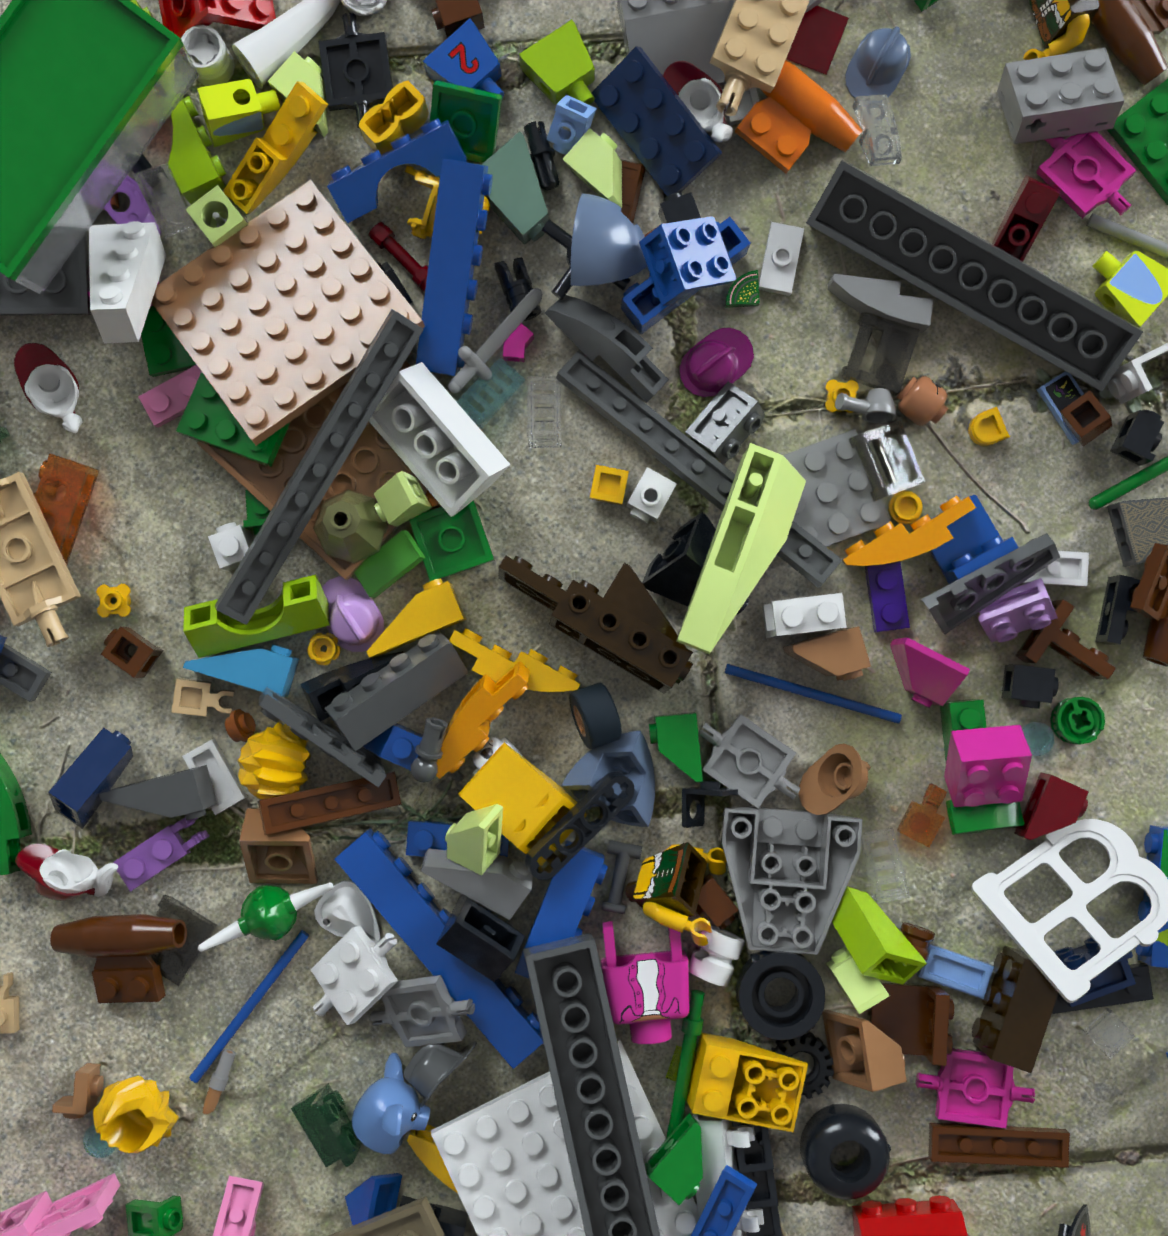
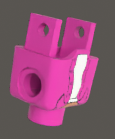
[601,921,690,1044]

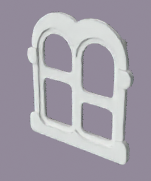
[971,819,1168,1003]

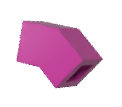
[503,323,534,362]

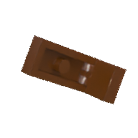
[1015,599,1116,680]

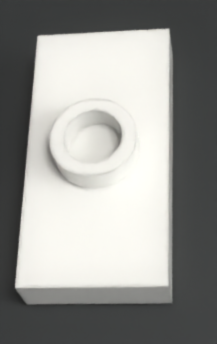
[759,222,804,296]

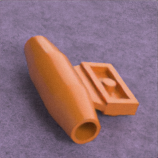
[734,60,863,174]

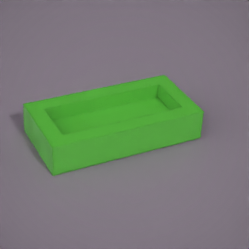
[354,530,426,598]

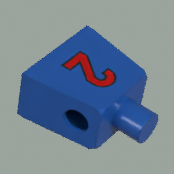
[423,18,505,98]

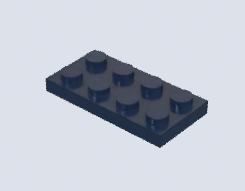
[591,46,722,196]

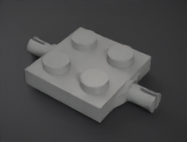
[698,714,801,808]
[370,975,475,1047]

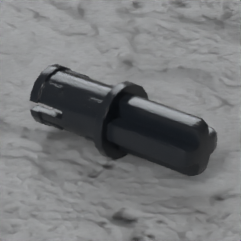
[524,121,559,191]

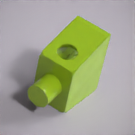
[519,19,595,105]

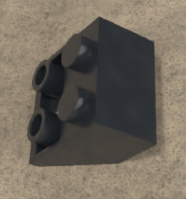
[436,894,525,982]

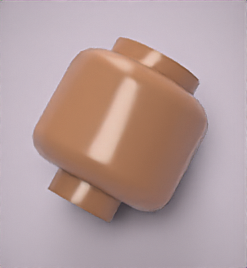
[896,376,948,426]

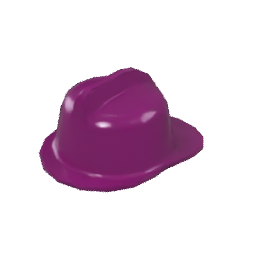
[680,328,754,397]

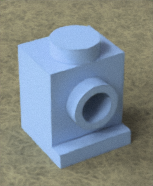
[546,94,597,155]

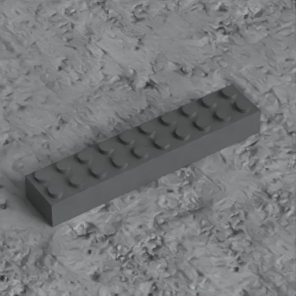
[806,160,1143,392]
[523,933,660,1236]

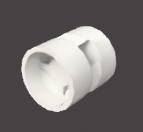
[180,25,235,86]
[688,925,745,987]

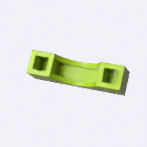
[183,574,330,658]

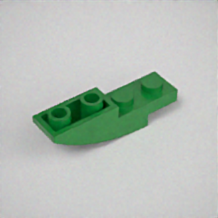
[0,753,32,875]

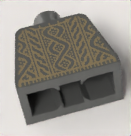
[1107,497,1168,567]

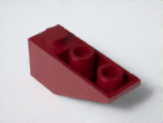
[992,175,1060,261]

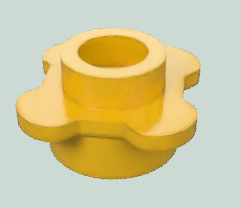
[825,379,859,413]
[96,584,131,618]

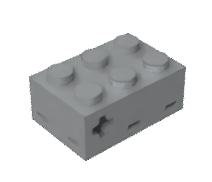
[997,48,1125,144]

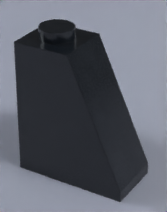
[642,512,749,615]

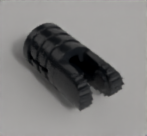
[494,257,542,322]

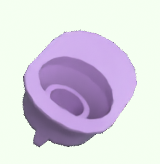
[322,576,384,652]

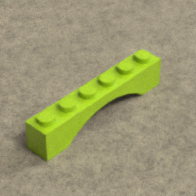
[130,0,227,205]

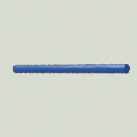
[724,664,902,724]
[189,930,309,1083]

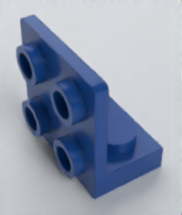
[639,216,736,306]
[930,495,1019,584]

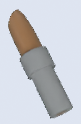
[203,1049,236,1114]

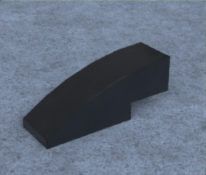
[300,651,404,722]

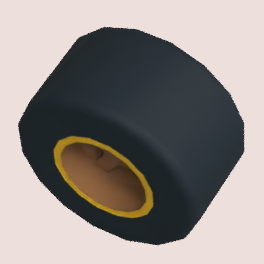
[569,682,622,749]

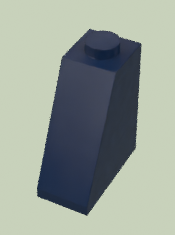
[48,727,133,829]

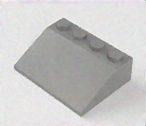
[617,0,735,85]

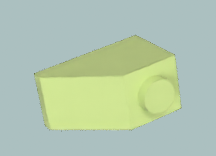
[268,51,328,137]
[563,128,622,208]
[374,471,432,527]
[445,804,503,876]
[826,947,889,1014]

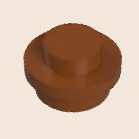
[225,709,256,742]

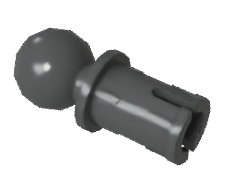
[411,717,448,783]

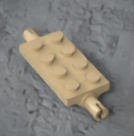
[709,0,810,116]
[0,472,81,647]

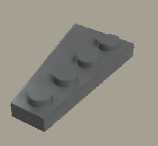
[922,533,1060,634]
[259,687,386,788]

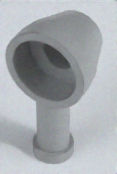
[835,388,896,424]

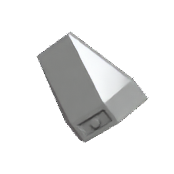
[722,807,863,955]

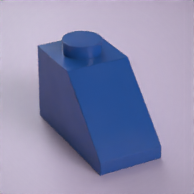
[363,723,423,771]

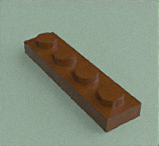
[258,771,402,835]
[928,1123,1070,1168]

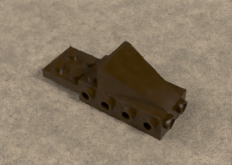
[498,555,693,694]

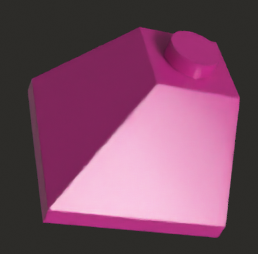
[890,637,970,709]

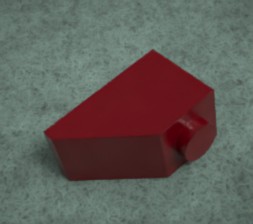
[1014,772,1089,840]

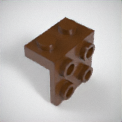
[870,983,954,1066]

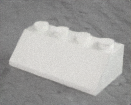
[369,362,510,517]

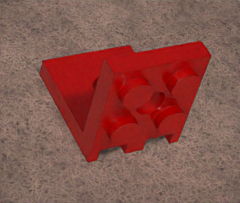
[158,0,276,52]

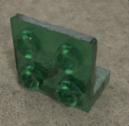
[291,1083,362,1167]

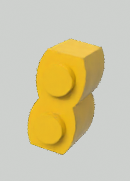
[359,80,429,154]

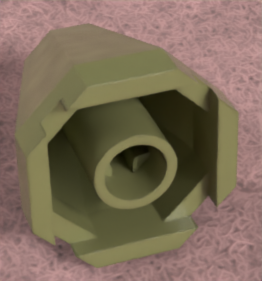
[313,490,389,564]

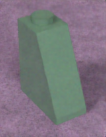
[482,131,549,245]

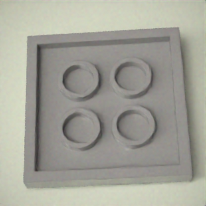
[783,429,890,547]

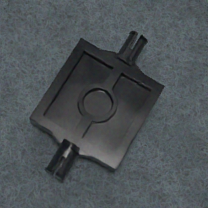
[318,13,393,128]

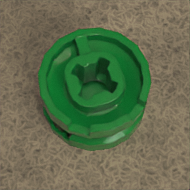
[1050,697,1105,744]

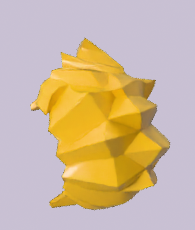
[237,722,311,800]
[93,1075,179,1153]

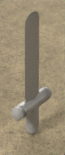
[448,288,543,393]

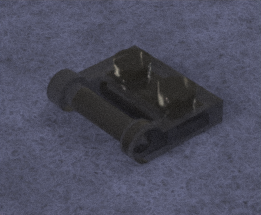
[840,313,920,396]
[848,420,925,502]
[150,895,218,986]

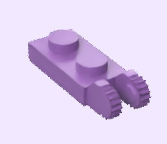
[113,818,209,891]

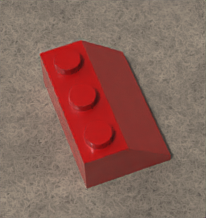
[852,1195,968,1236]

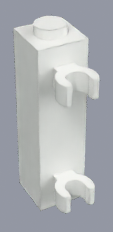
[693,1114,764,1236]

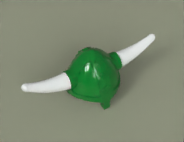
[198,883,334,952]

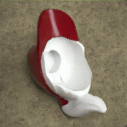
[663,61,733,143]
[14,343,83,433]
[15,843,118,901]

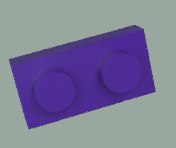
[865,561,910,633]

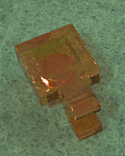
[897,783,947,848]

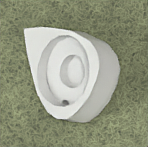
[314,880,381,944]

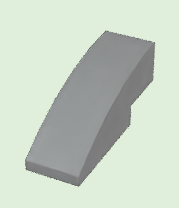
[828,274,933,333]

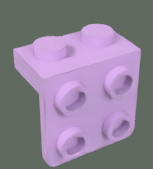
[978,578,1058,642]

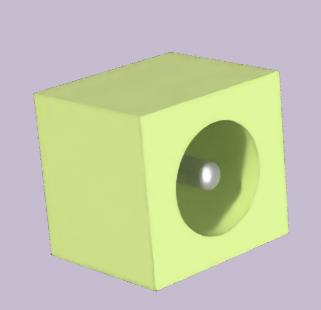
[185,185,248,247]

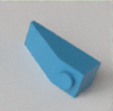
[183,644,299,697]

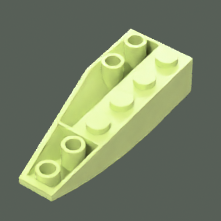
[676,443,806,654]

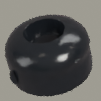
[736,951,826,1040]
[800,1104,891,1200]

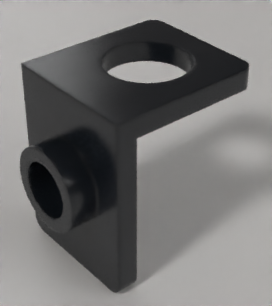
[682,781,738,828]

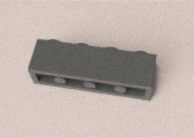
[325,631,469,751]

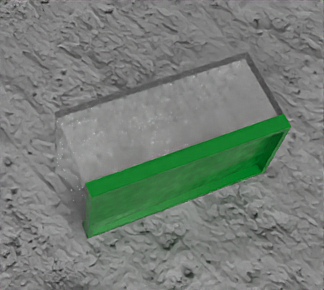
[0,0,198,295]

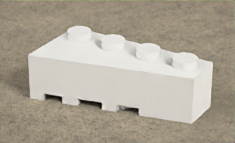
[89,221,166,343]

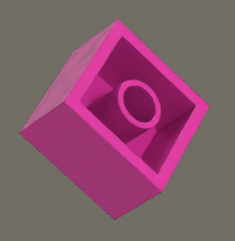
[944,725,1032,807]

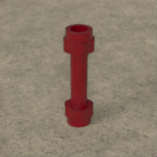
[368,222,428,293]

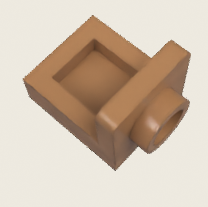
[52,1063,104,1119]

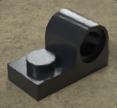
[1095,575,1140,645]

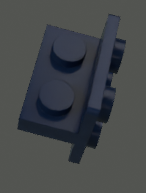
[1054,937,1136,1008]

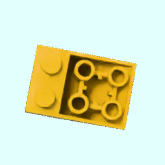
[458,742,587,866]
[687,1032,808,1132]

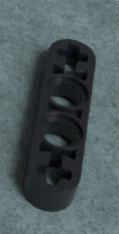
[525,772,635,880]

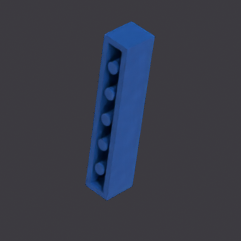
[416,159,493,376]

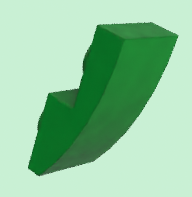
[946,800,1025,835]

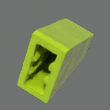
[832,886,927,985]

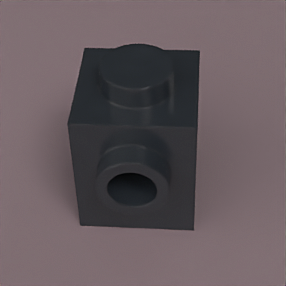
[1001,664,1059,709]

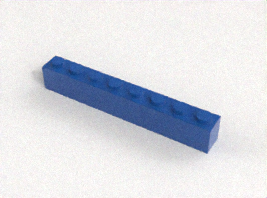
[334,828,543,1069]

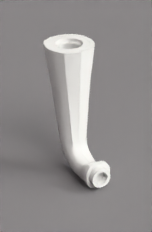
[232,0,340,89]

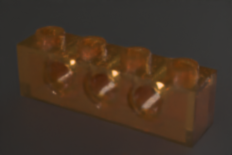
[33,453,99,565]

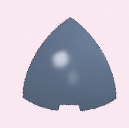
[571,194,647,286]
[561,731,655,827]

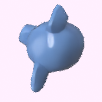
[352,1053,430,1154]

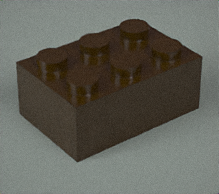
[972,945,1058,1074]

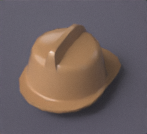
[799,744,871,815]

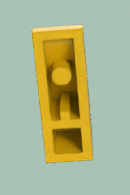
[366,578,466,658]

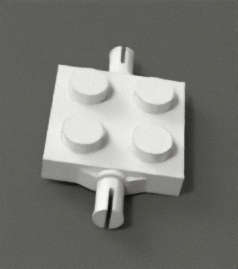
[311,926,398,1025]

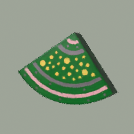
[725,270,760,308]

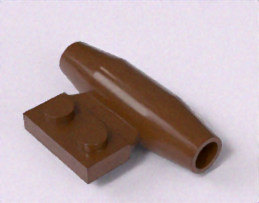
[1090,0,1168,86]
[1130,543,1168,667]
[50,914,187,1003]

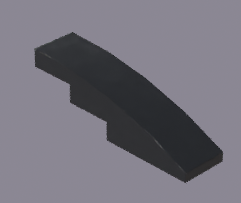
[732,1121,782,1236]

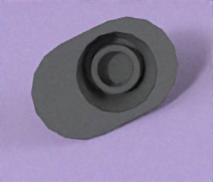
[403,1041,477,1107]

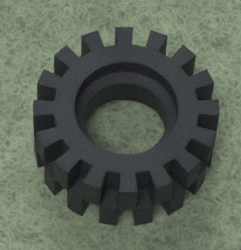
[771,1032,834,1099]

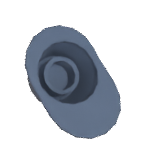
[845,26,911,104]

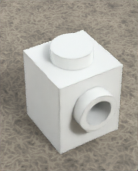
[626,467,677,524]
[208,522,254,571]

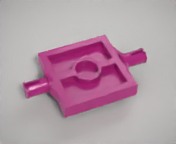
[1036,131,1136,219]
[916,1048,1035,1128]

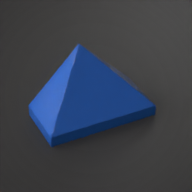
[345,1173,402,1226]

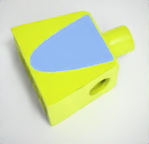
[197,79,281,147]
[1092,250,1168,328]

